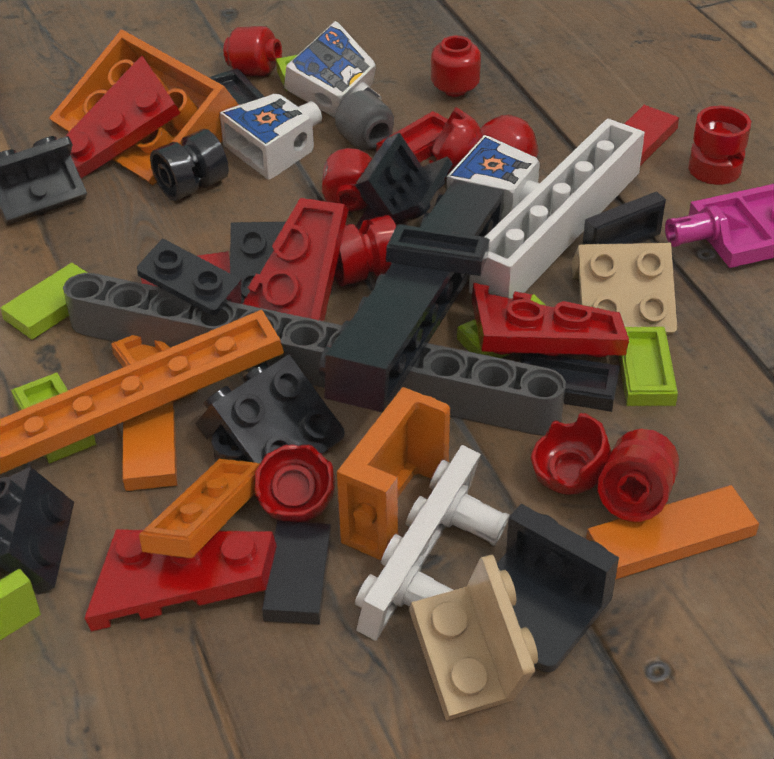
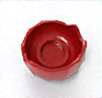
[429,107,482,175]
[481,115,539,158]
[530,413,611,495]
[255,445,335,522]

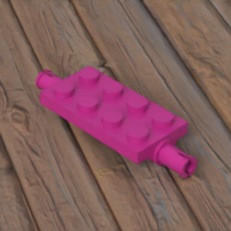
[665,184,774,268]

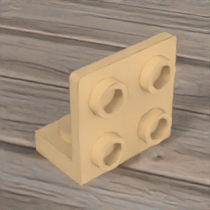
[572,243,677,335]
[409,554,538,721]

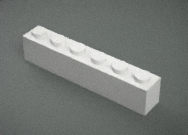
[469,118,645,299]

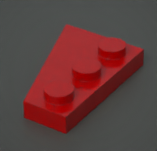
[65,56,181,179]
[243,198,348,321]
[471,283,629,357]
[84,529,277,632]

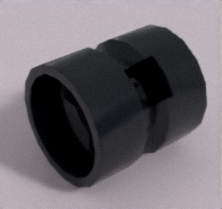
[150,129,229,201]

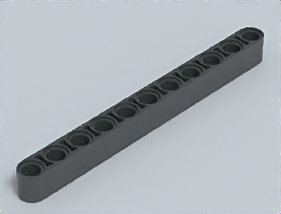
[63,273,566,435]

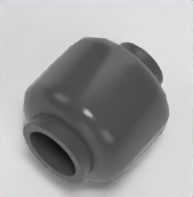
[335,90,394,150]

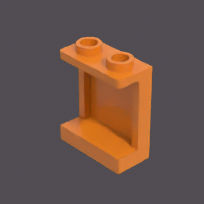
[337,387,450,560]

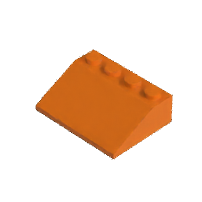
[49,29,239,185]

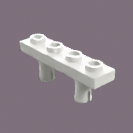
[355,445,510,641]

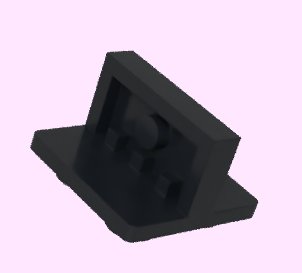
[355,133,453,229]
[0,136,87,226]

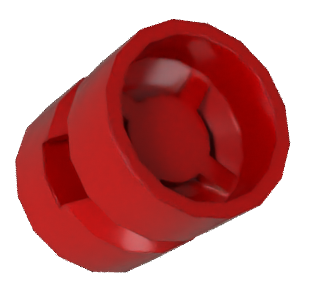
[688,105,752,185]
[334,215,396,286]
[598,429,679,522]

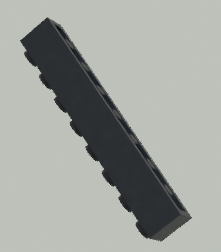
[319,180,504,413]

